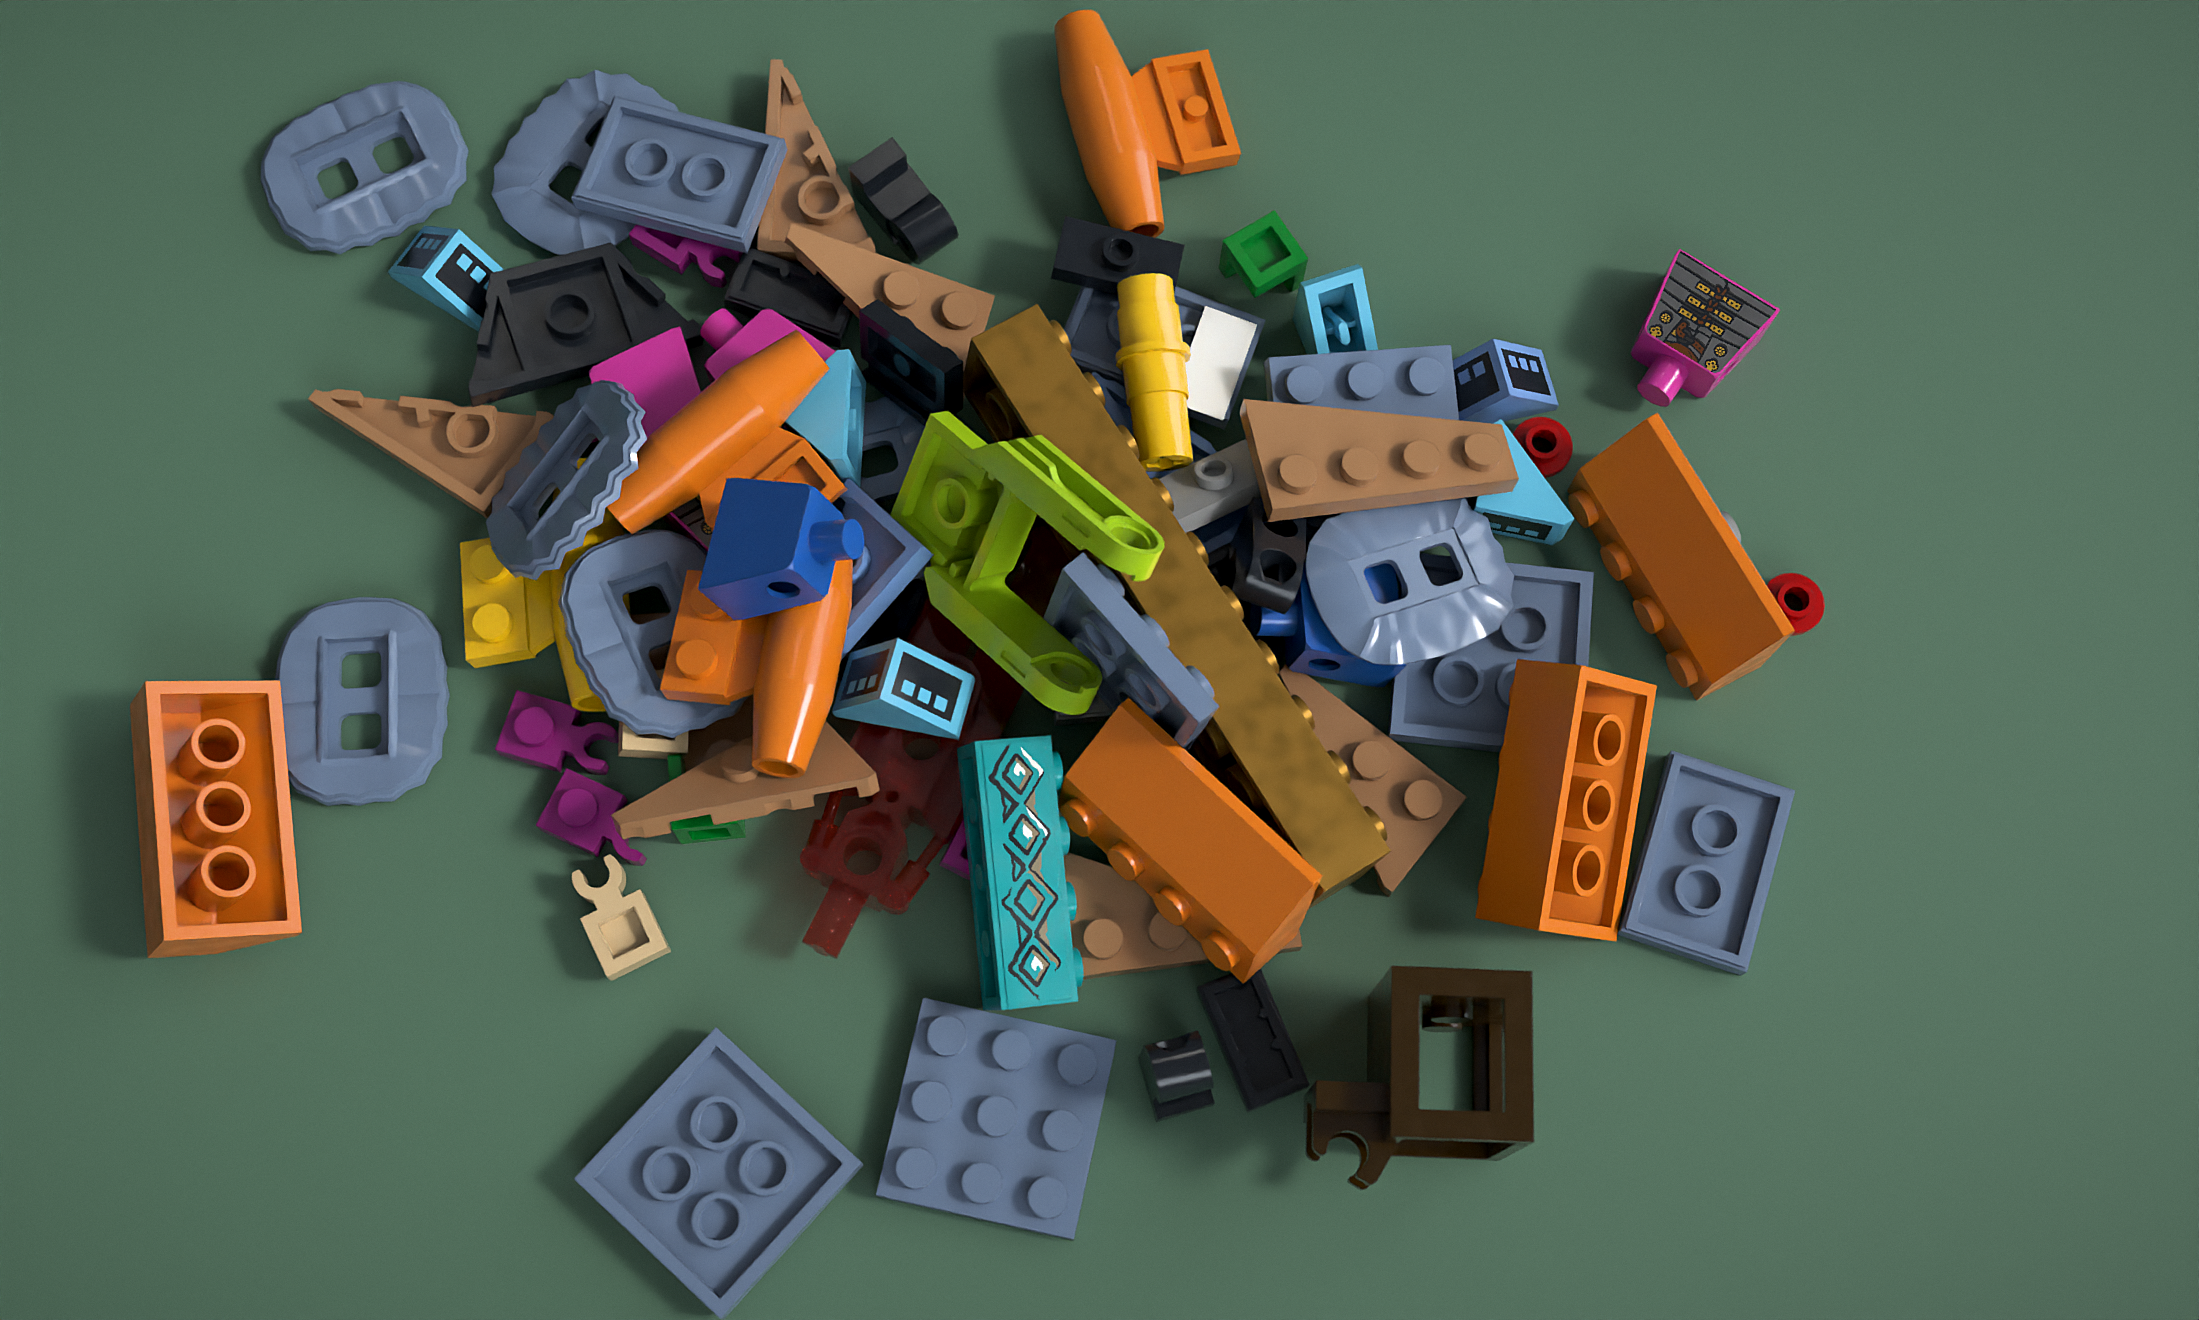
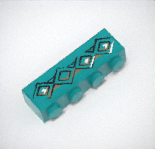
[957,735,1084,1011]

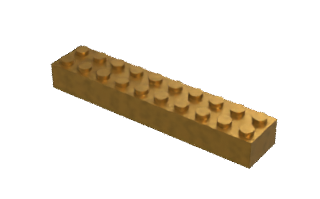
[963,304,1391,910]

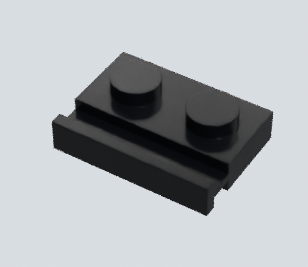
[859,299,964,426]

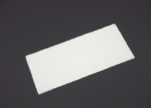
[1185,306,1257,421]

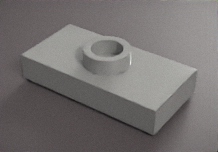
[1159,439,1262,533]

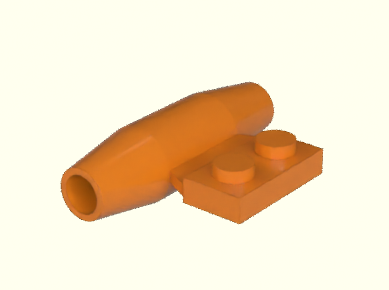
[1054,10,1241,238]
[607,329,848,534]
[660,560,853,778]

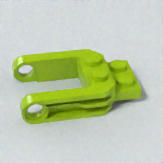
[890,411,1165,715]

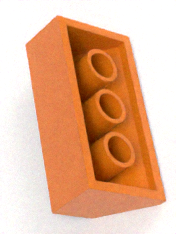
[1567,413,1795,701]
[1475,659,1657,942]
[130,680,302,958]
[1058,698,1323,984]

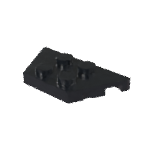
[468,243,703,407]

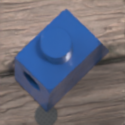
[698,478,864,620]
[1250,563,1406,687]

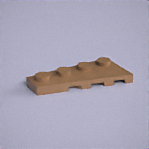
[1239,399,1519,522]

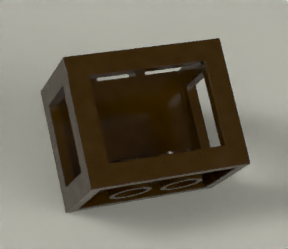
[1303,966,1534,1191]

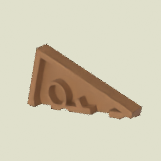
[757,59,876,263]
[784,223,995,400]
[308,389,554,519]
[1278,664,1467,897]
[611,721,880,840]
[1063,852,1302,980]

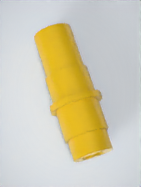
[1115,273,1193,472]

